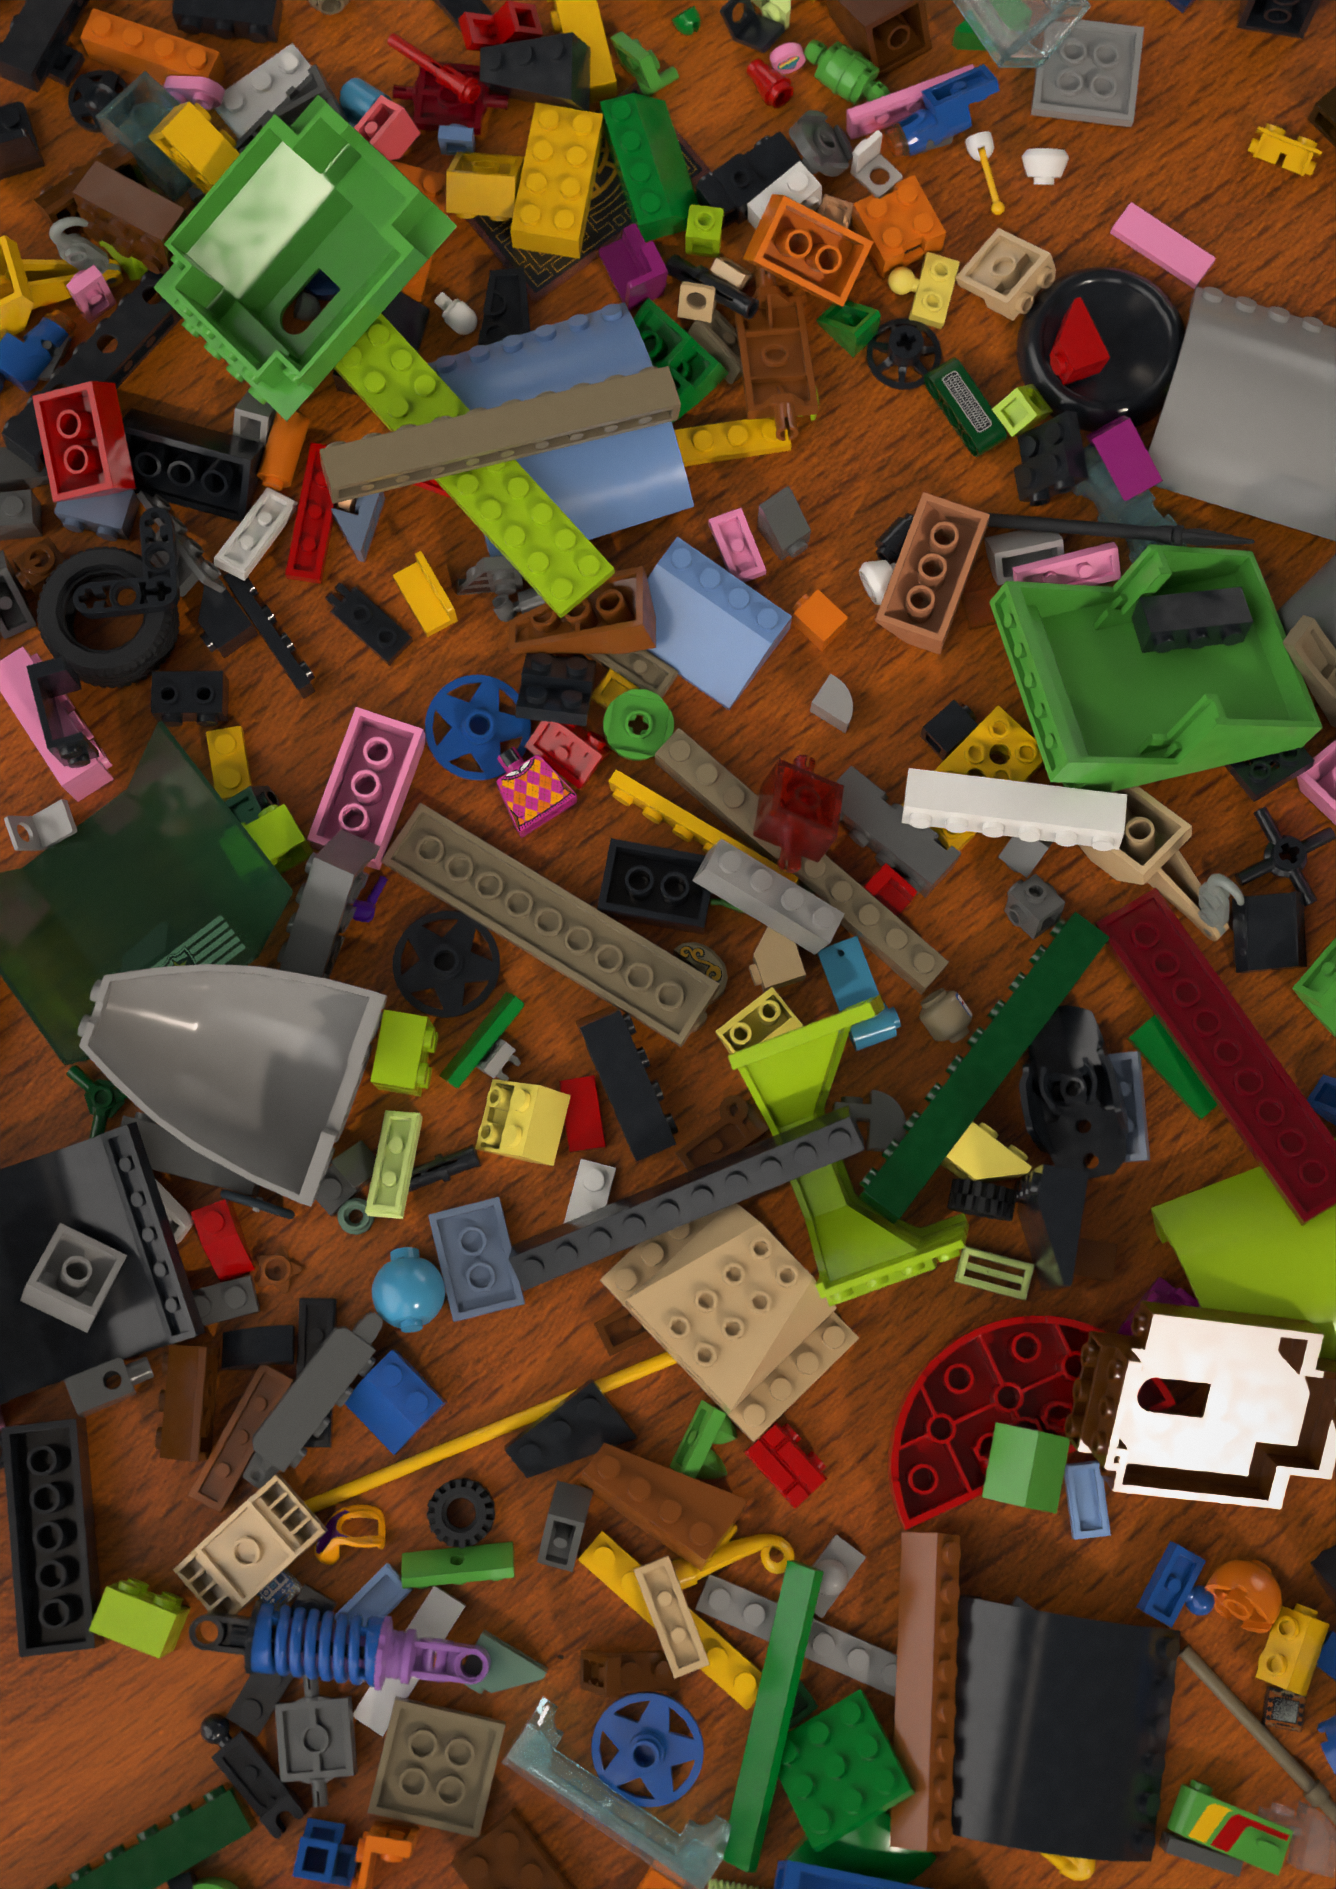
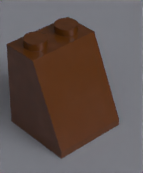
[826,0,932,80]

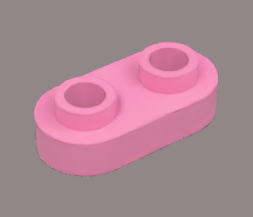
[162,76,225,110]

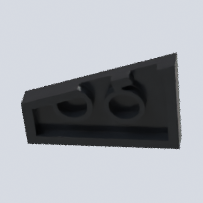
[504,1378,637,1478]

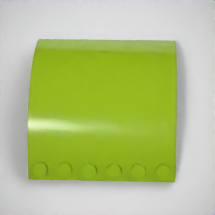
[1151,1137,1336,1360]

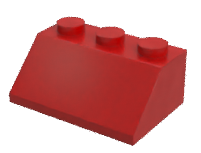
[32,381,136,502]

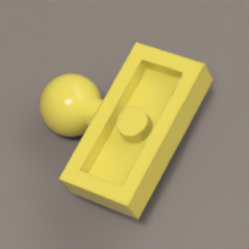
[888,252,960,329]

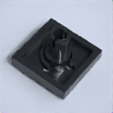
[1225,747,1315,802]

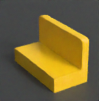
[393,550,458,638]

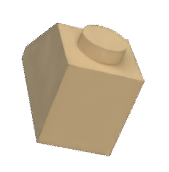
[749,927,806,993]

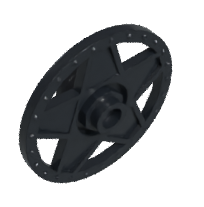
[393,911,501,1018]

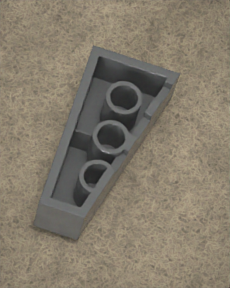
[820,766,962,898]
[277,829,380,979]

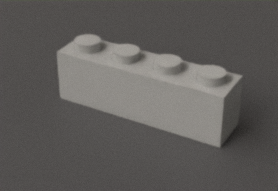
[692,839,845,955]

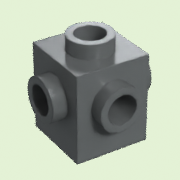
[1004,874,1065,940]

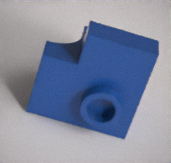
[292,1818,358,1887]

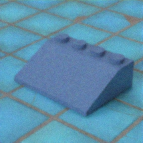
[646,537,792,710]

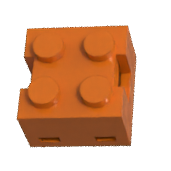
[851,175,946,279]

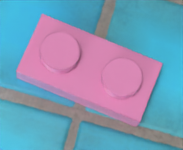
[66,265,117,323]
[709,508,766,582]

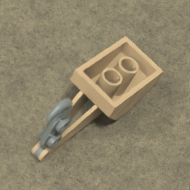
[1079,786,1244,942]

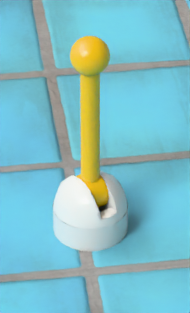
[965,131,1005,215]

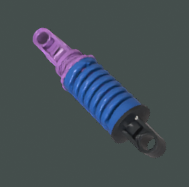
[189,1599,491,1690]

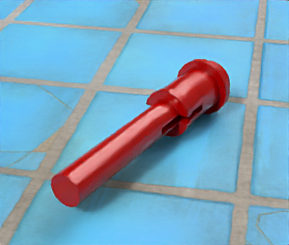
[387,33,481,104]

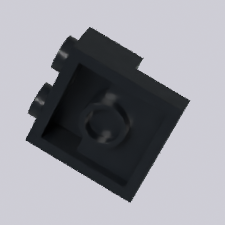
[1014,411,1089,506]
[515,653,596,726]

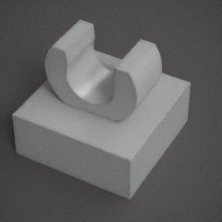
[476,1038,521,1081]

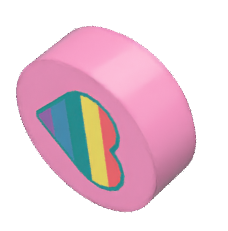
[770,43,805,74]

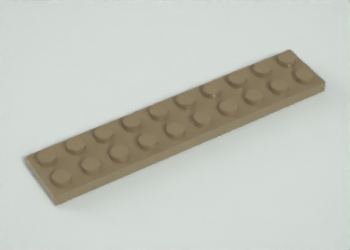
[381,803,721,1047]

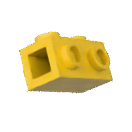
[1255,1603,1330,1697]

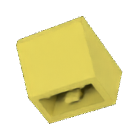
[715,987,803,1054]
[475,1079,571,1166]
[941,1122,1032,1183]

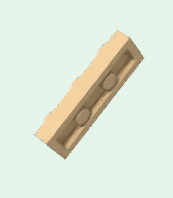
[634,1555,710,1679]

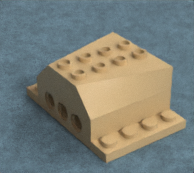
[600,1203,859,1442]

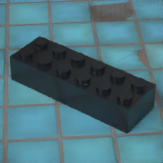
[1,1418,105,1658]

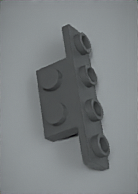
[136,491,226,597]

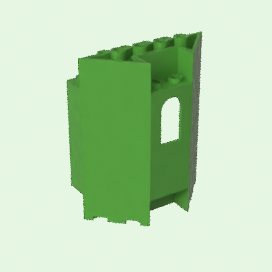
[153,95,457,421]

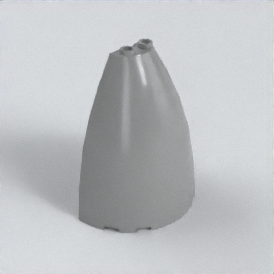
[77,964,387,1207]

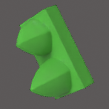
[669,1400,737,1479]

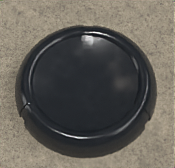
[1016,267,1186,432]

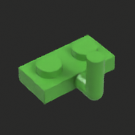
[610,31,679,96]

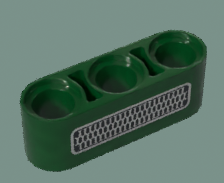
[923,357,1007,458]

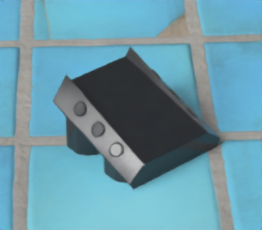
[1228,891,1307,974]

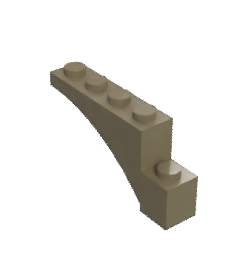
[1282,615,1336,727]

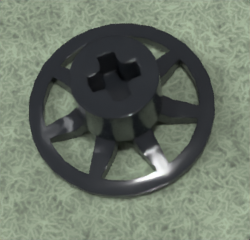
[867,318,941,390]

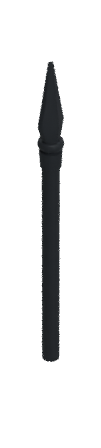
[987,513,1255,546]

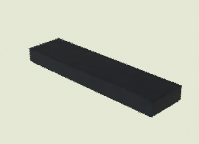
[296,1298,338,1448]

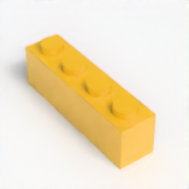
[546,0,617,103]

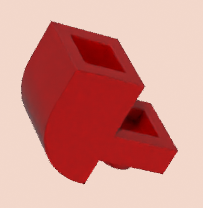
[458,0,543,51]

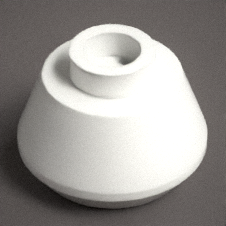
[1022,148,1069,185]
[859,560,896,605]

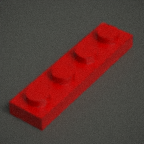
[285,443,337,584]

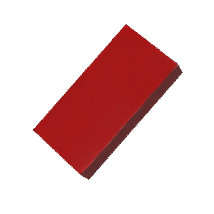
[559,1075,606,1153]

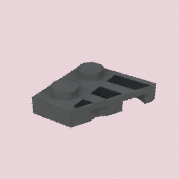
[456,556,524,596]

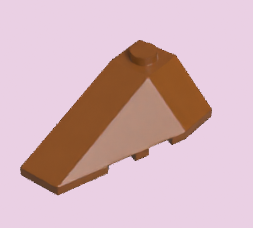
[509,566,656,654]

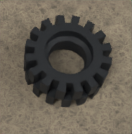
[947,1178,1018,1221]
[427,1478,496,1548]

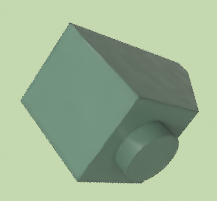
[463,1630,548,1694]

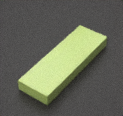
[365,1110,423,1219]

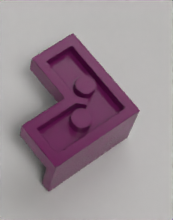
[598,223,668,311]
[1086,415,1163,501]

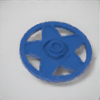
[425,675,531,781]
[591,1691,704,1807]

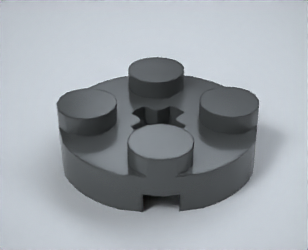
[789,110,853,177]

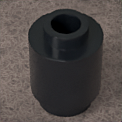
[875,513,914,564]

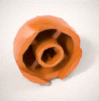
[1205,1559,1282,1633]

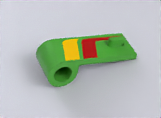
[1167,1779,1293,1876]

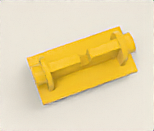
[1248,124,1323,177]

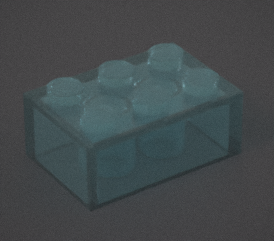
[95,71,194,202]

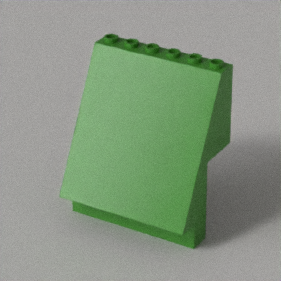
[989,544,1323,792]

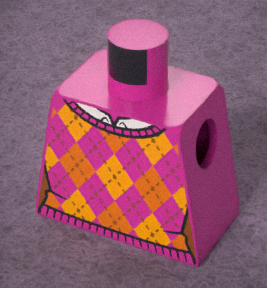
[496,747,577,838]

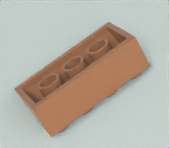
[875,492,990,655]

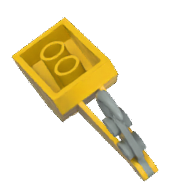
[0,217,123,341]

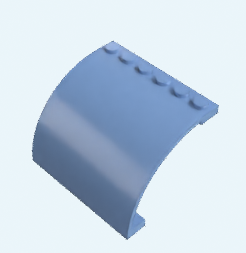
[428,302,694,557]

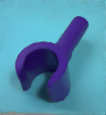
[353,876,388,922]

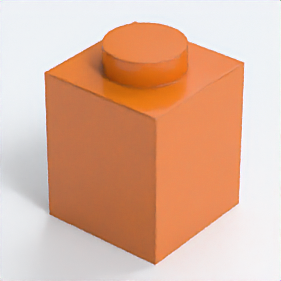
[792,589,848,651]

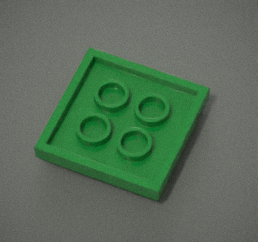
[778,1689,915,1852]

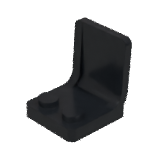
[0,101,45,180]

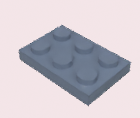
[428,1197,526,1322]

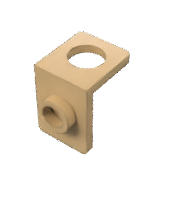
[677,281,717,323]

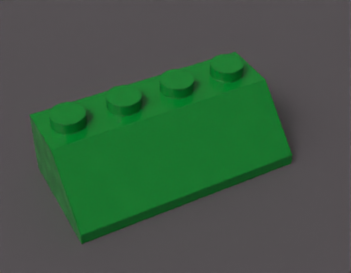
[600,93,699,242]

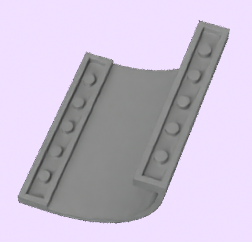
[1148,286,1336,541]

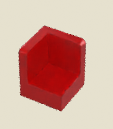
[863,863,918,917]

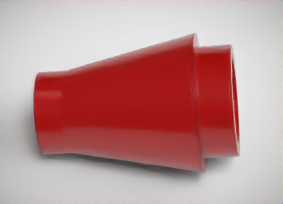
[746,58,794,109]

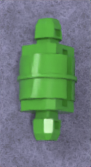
[804,40,890,105]

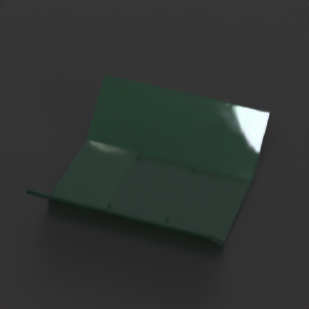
[0,721,293,1066]

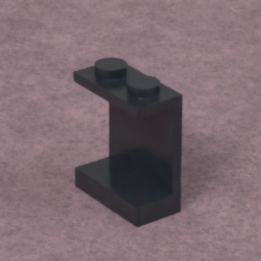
[26,656,100,768]

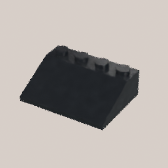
[1014,1164,1089,1291]

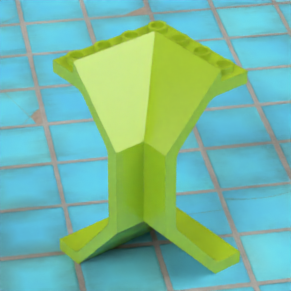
[728,995,969,1307]

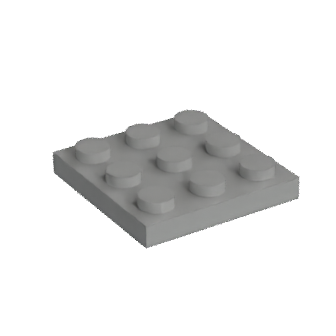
[1031,15,1144,127]

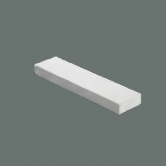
[353,1585,466,1737]

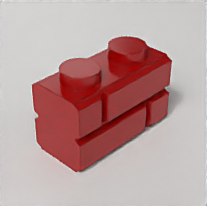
[743,1422,827,1509]

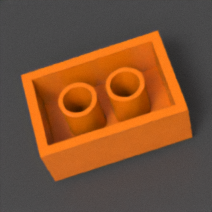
[743,194,873,307]

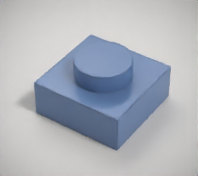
[438,124,476,155]

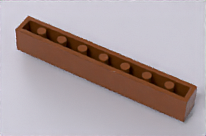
[890,1532,961,1852]

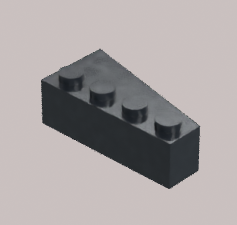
[575,1005,679,1162]

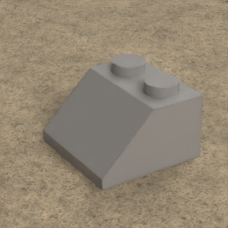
[20,1223,127,1333]

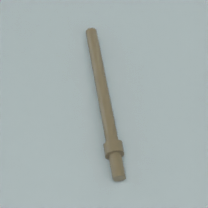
[1179,1645,1336,1825]

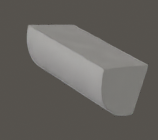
[984,530,1064,585]

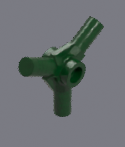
[66,1064,128,1139]

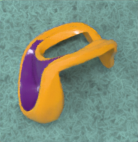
[314,1505,386,1565]

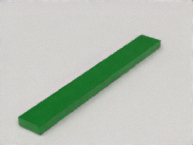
[721,1560,824,1873]

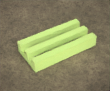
[954,1246,1034,1300]

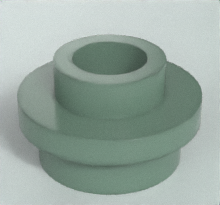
[338,1198,374,1235]

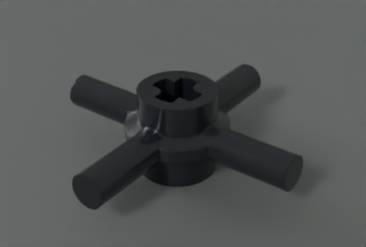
[1235,806,1336,907]

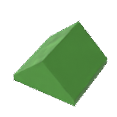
[982,1422,1070,1514]

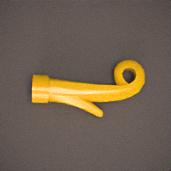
[671,1524,795,1590]

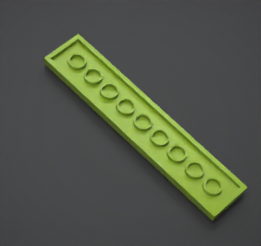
[334,313,615,618]

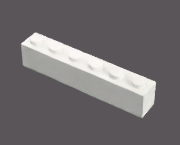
[902,768,1127,851]

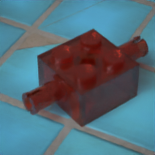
[753,755,844,873]

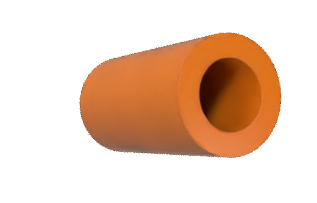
[257,411,310,491]

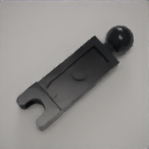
[200,1713,308,1839]

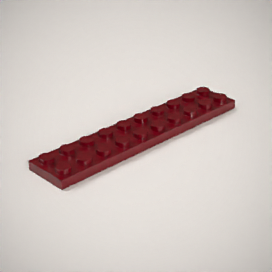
[1095,888,1336,1226]

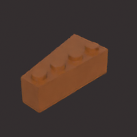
[580,1443,748,1571]

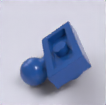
[1136,1541,1215,1628]

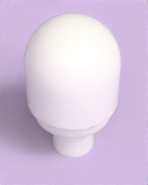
[434,292,477,335]

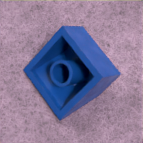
[344,1349,447,1455]

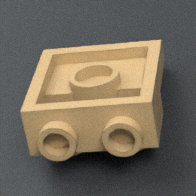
[955,228,1056,320]

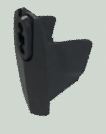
[1019,1005,1129,1179]

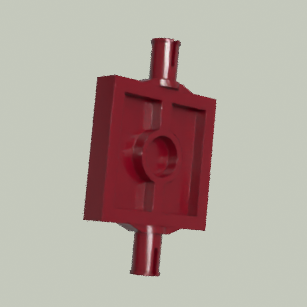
[392,62,509,136]

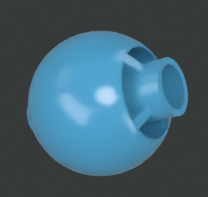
[372,1247,445,1333]

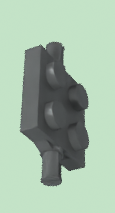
[275,1674,358,1807]

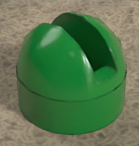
[671,5,701,36]

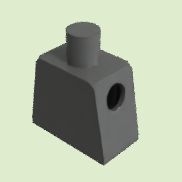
[64,1356,155,1418]

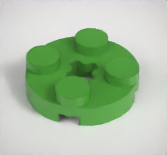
[603,689,674,761]

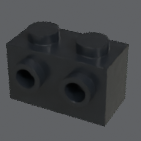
[151,671,229,727]

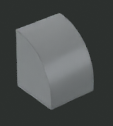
[233,391,276,447]
[810,674,853,733]

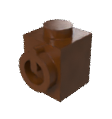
[13,537,65,599]

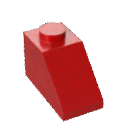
[1049,297,1110,386]
[191,1199,256,1283]

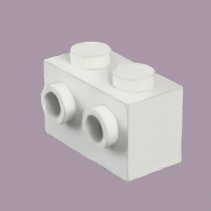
[747,161,822,229]

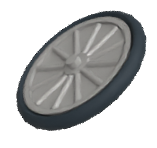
[220,1189,295,1219]

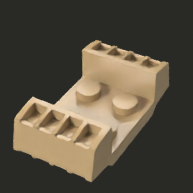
[173,1474,328,1615]

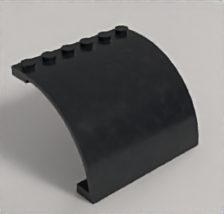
[0,1122,205,1405]
[951,1594,1181,1862]

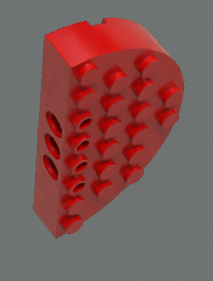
[888,1315,1176,1530]

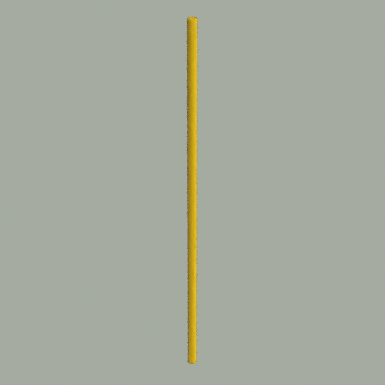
[304,1351,677,1513]

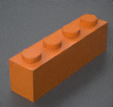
[80,8,226,85]

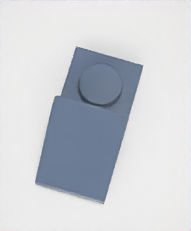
[331,492,385,562]

